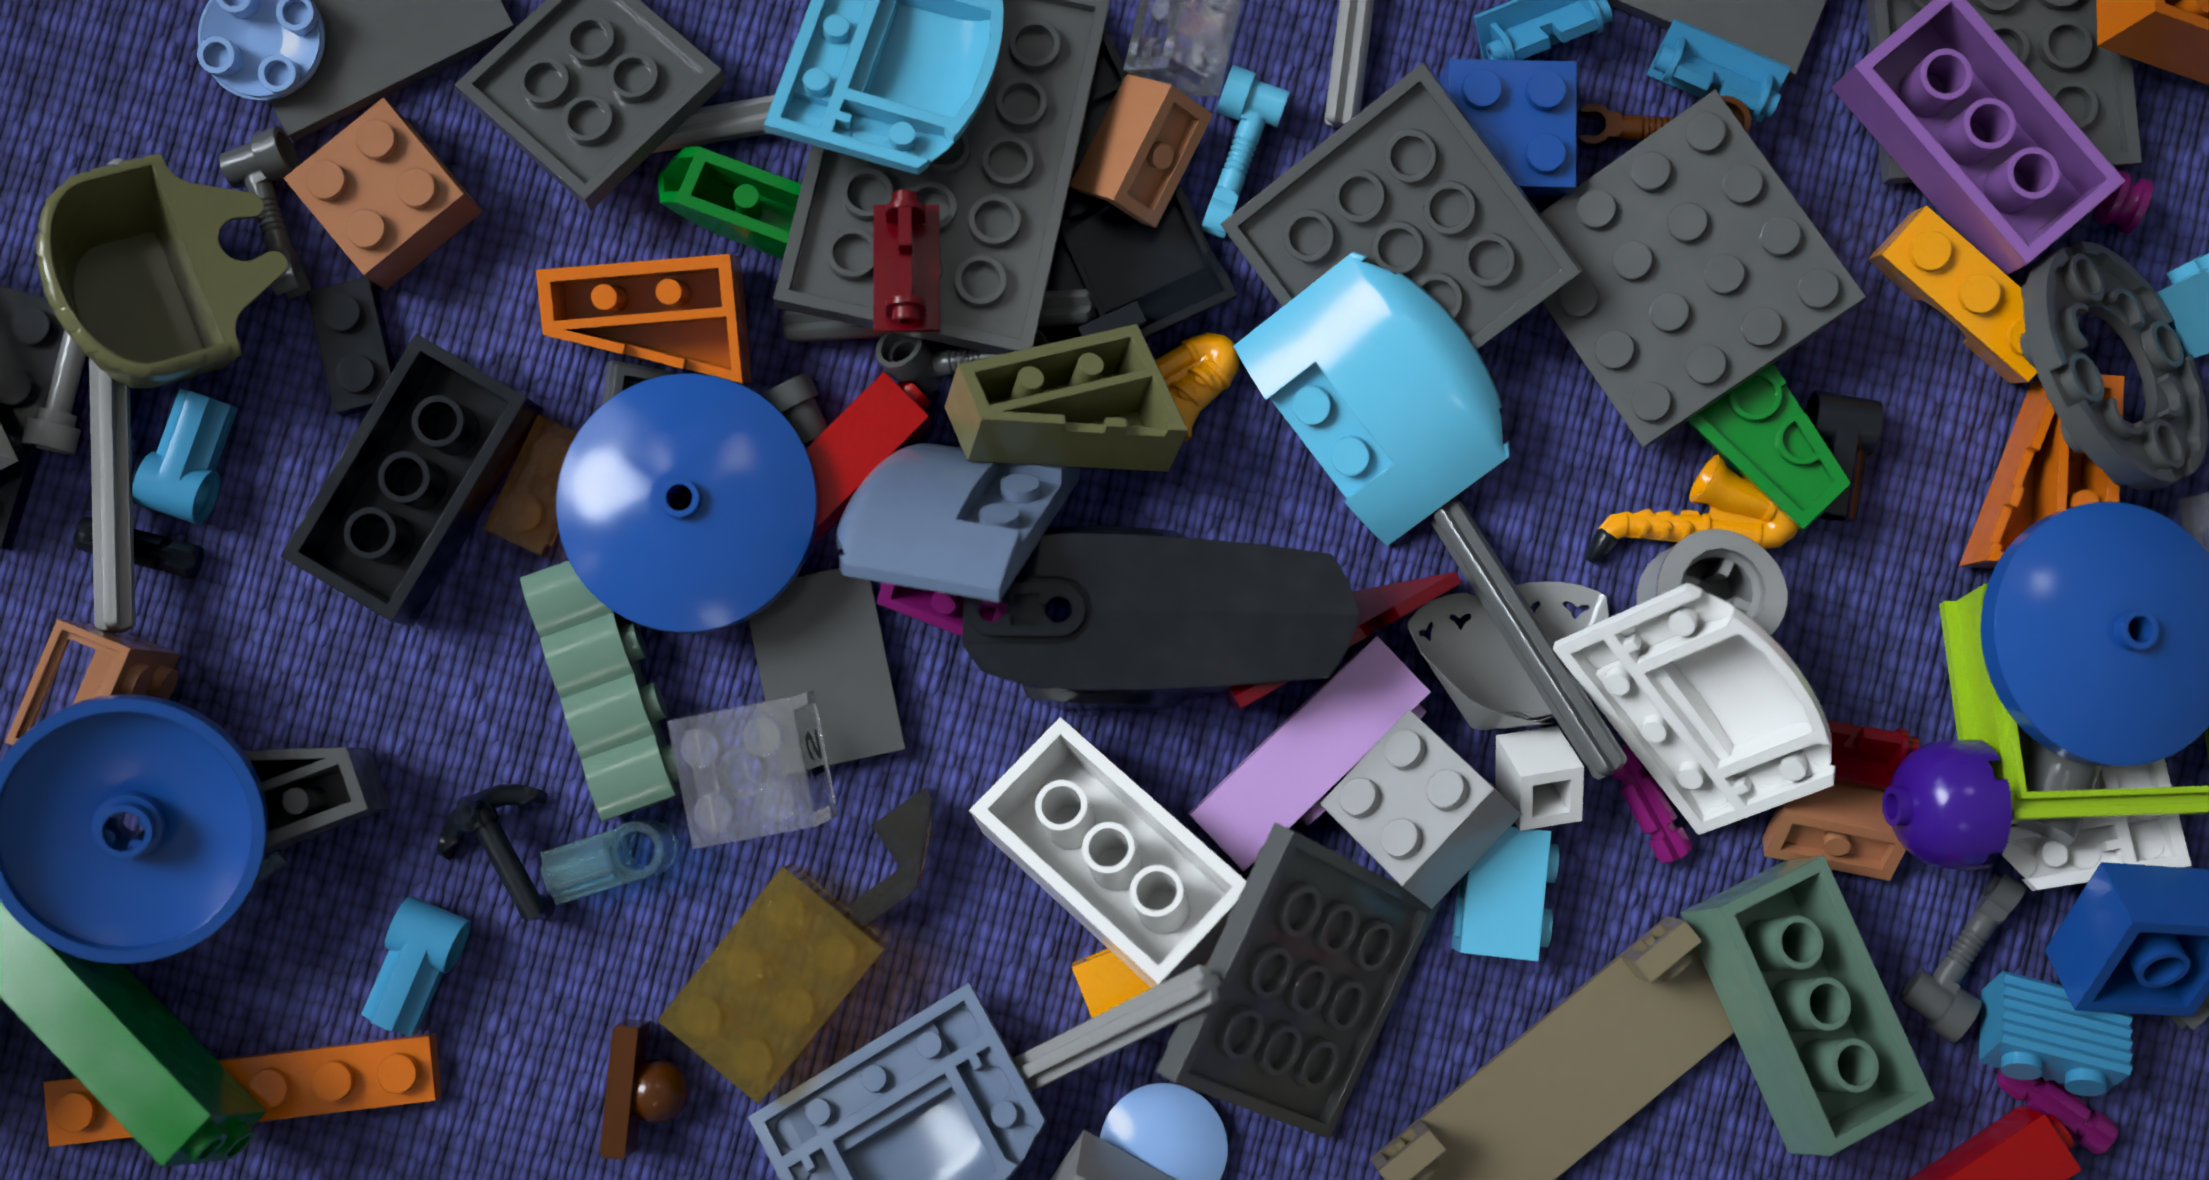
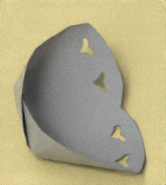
[1407,581,1609,730]

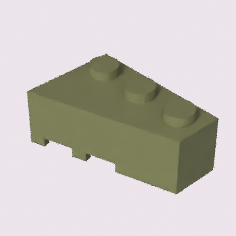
[944,324,1188,472]

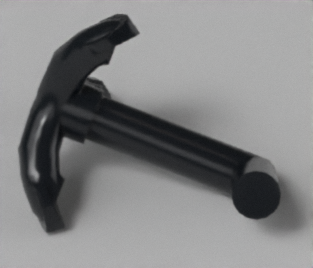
[436,784,555,921]

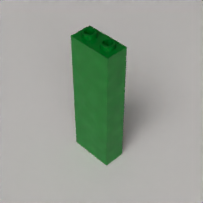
[0,901,266,1167]

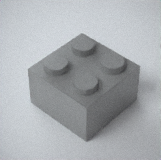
[1320,709,1522,909]

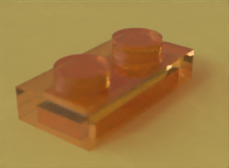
[483,415,577,558]

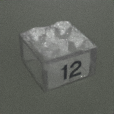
[667,690,839,849]

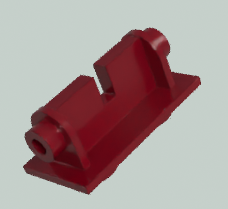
[873,190,940,332]
[1827,720,1920,790]

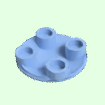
[197,0,325,101]
[1100,1083,1228,1180]

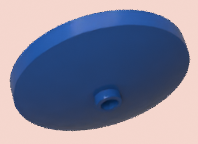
[556,374,819,634]
[1981,502,2209,767]
[0,694,269,964]

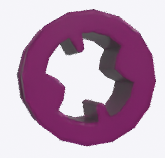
[2094,170,2153,235]

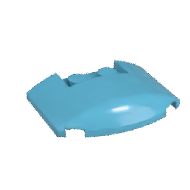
[764,0,1004,175]
[1234,251,1510,546]

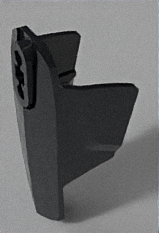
[962,526,1359,711]

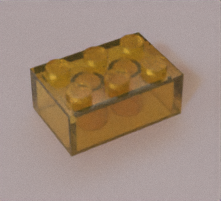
[657,863,891,1104]

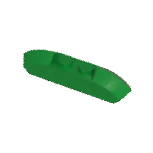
[657,146,802,259]

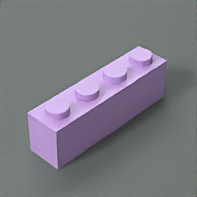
[1188,636,1431,871]

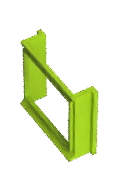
[1939,583,2209,824]

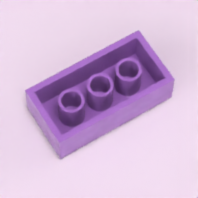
[1831,0,2125,275]

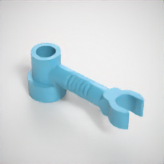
[1201,65,1290,239]

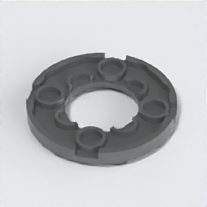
[2020,241,2208,491]

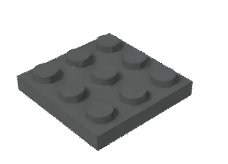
[454,0,727,211]

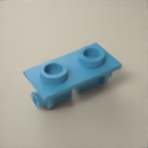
[1474,0,1613,60]
[1646,18,1791,123]

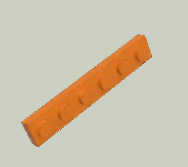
[43,1033,442,1147]

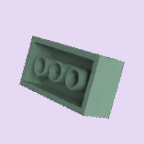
[1680,855,1935,1156]

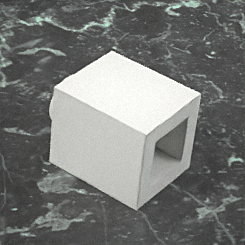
[1495,726,1584,831]

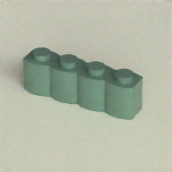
[520,560,688,821]

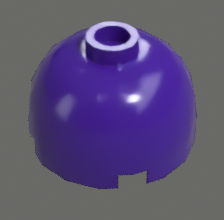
[1882,740,2012,870]

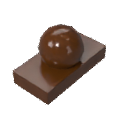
[599,1019,689,1160]

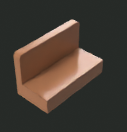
[1071,74,1213,228]
[1762,781,1906,881]

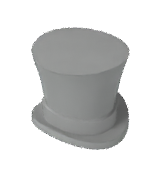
[1636,529,1788,635]

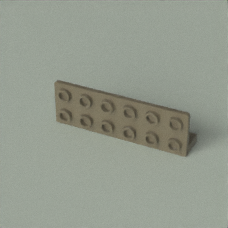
[1370,916,1734,1180]

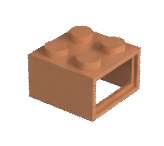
[283,97,483,290]
[4,619,181,746]

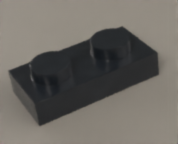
[307,277,395,416]

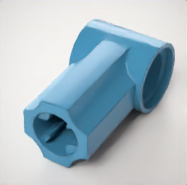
[132,388,238,525]
[361,895,471,1036]

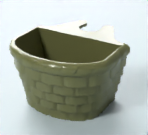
[36,153,288,389]

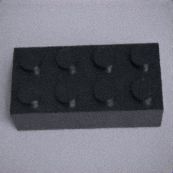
[280,333,544,626]

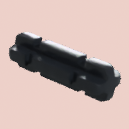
[73,517,204,578]

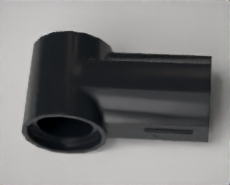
[1804,390,1883,522]

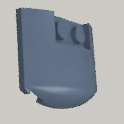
[837,443,1080,602]
[748,983,1047,1180]

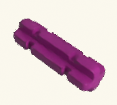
[1612,744,1692,864]
[1995,1068,2119,1155]

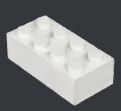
[969,717,1246,988]

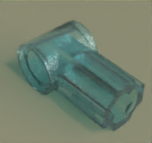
[541,819,678,905]

